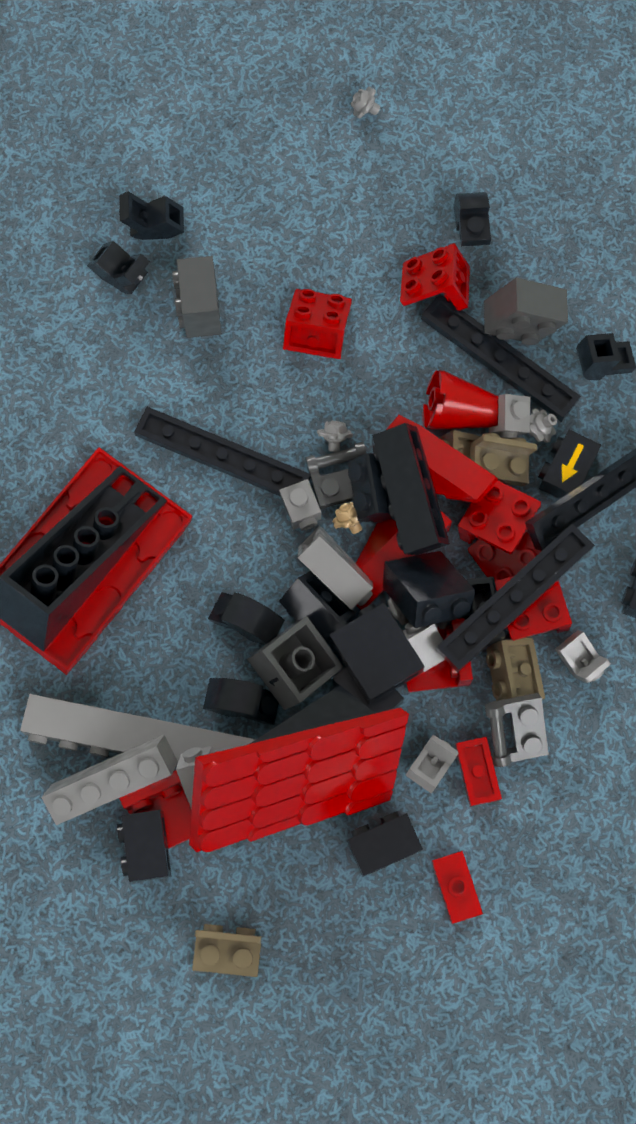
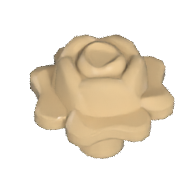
[332,502,362,534]

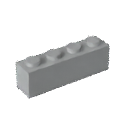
[42,734,178,825]

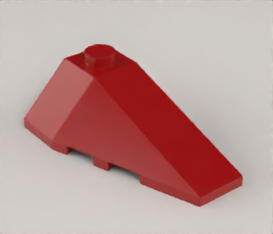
[386,415,498,503]
[356,510,452,610]

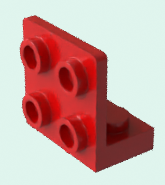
[400,243,470,311]
[283,289,352,359]
[458,481,541,554]
[468,529,541,581]
[495,576,572,641]
[406,618,473,693]
[119,770,191,849]

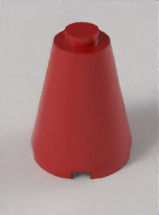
[422,370,499,429]

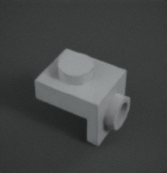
[489,394,530,439]
[279,479,321,531]
[555,630,611,683]
[405,735,459,794]

